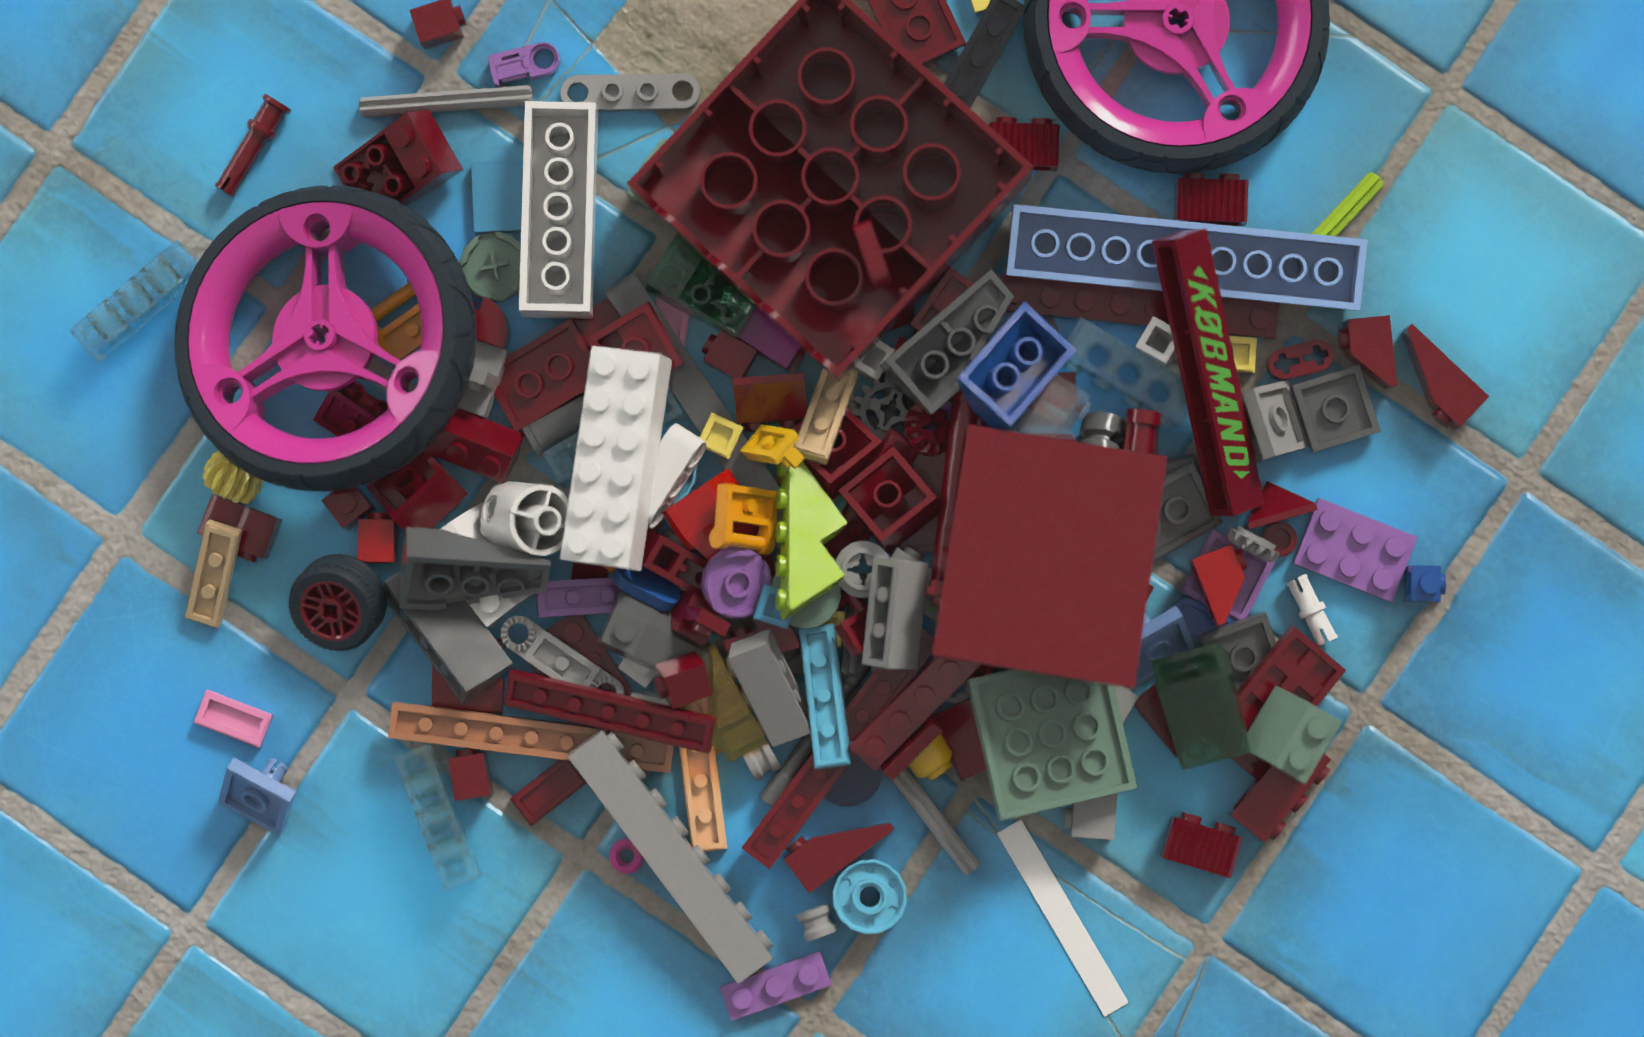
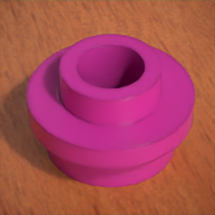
[609,838,645,874]

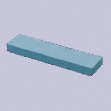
[799,623,852,770]

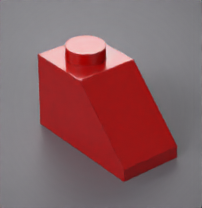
[1189,544,1247,626]

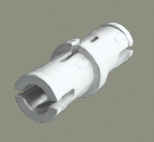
[1286,574,1338,647]

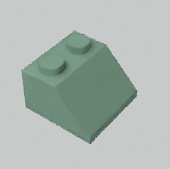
[1239,685,1342,784]

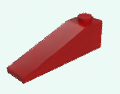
[662,468,776,582]

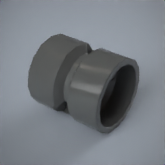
[1079,411,1125,449]

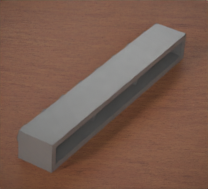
[568,729,774,984]

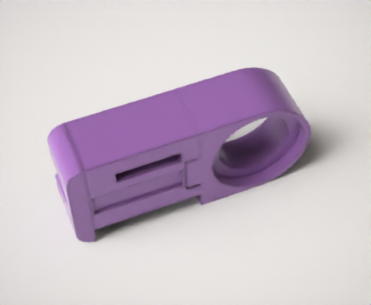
[488,42,561,87]

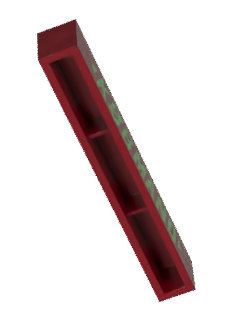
[1152,229,1265,516]

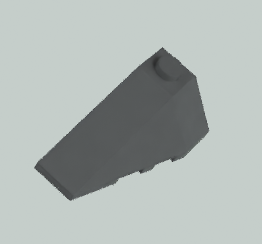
[879,269,1014,415]
[399,527,551,610]
[596,589,735,702]

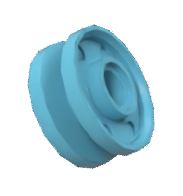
[832,859,907,934]

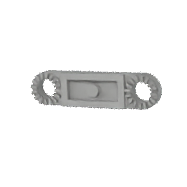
[560,74,701,112]
[500,616,625,695]

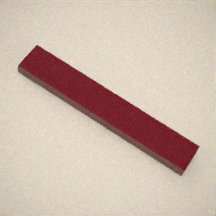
[503,669,717,754]

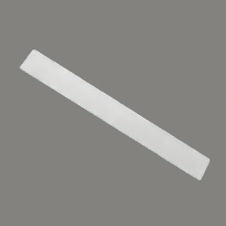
[997,819,1129,1017]

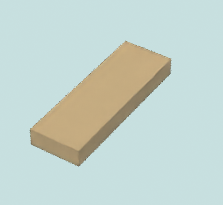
[794,368,859,465]
[185,519,243,628]

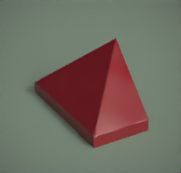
[1243,481,1318,530]

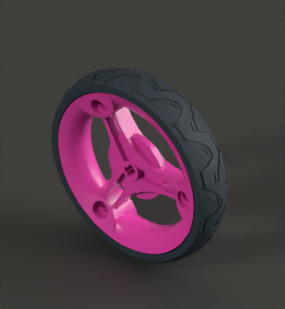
[1023,0,1330,174]
[174,185,477,491]

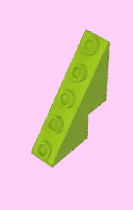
[775,461,847,621]

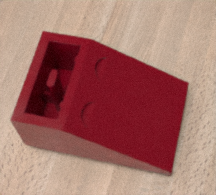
[333,109,463,206]

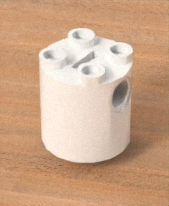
[480,481,569,556]

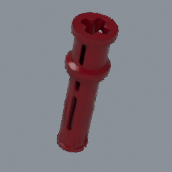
[214,94,291,197]

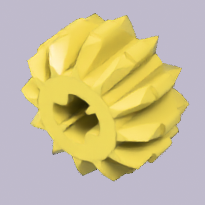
[202,450,263,504]

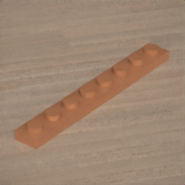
[388,701,674,773]

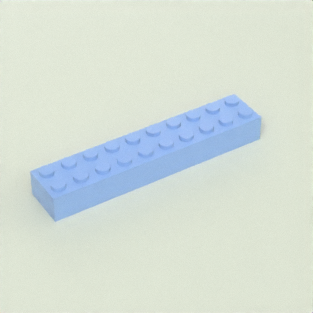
[1005,204,1368,311]

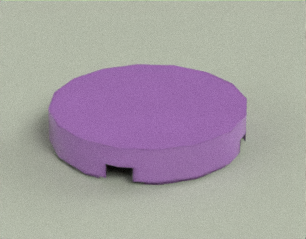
[701,547,773,619]

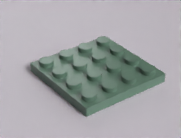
[966,669,1137,821]

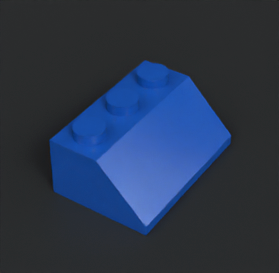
[956,301,1077,430]

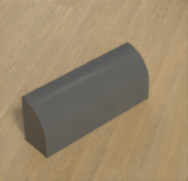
[384,572,513,705]

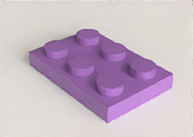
[1292,498,1418,603]

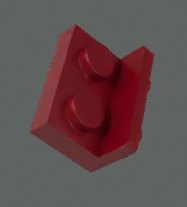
[313,381,389,437]

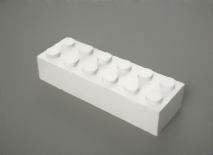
[519,101,598,319]
[560,346,672,571]

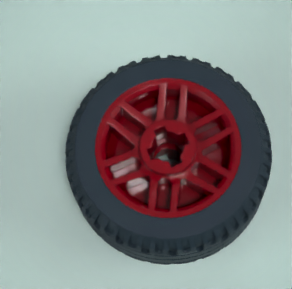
[289,554,387,651]

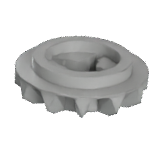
[1226,526,1280,562]
[836,541,889,598]

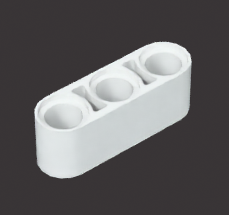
[648,423,707,529]

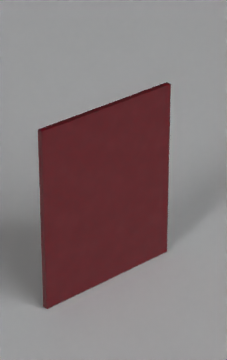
[932,424,1167,689]

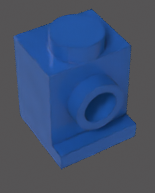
[1404,565,1446,602]

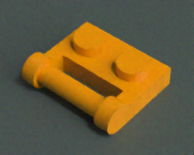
[371,279,422,361]
[709,484,777,555]

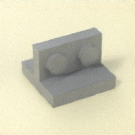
[458,340,511,419]
[1242,380,1310,463]

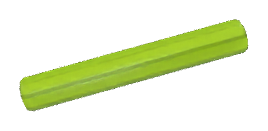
[1311,172,1384,236]

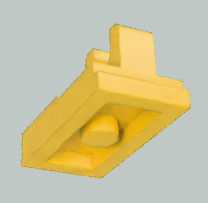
[740,424,805,469]

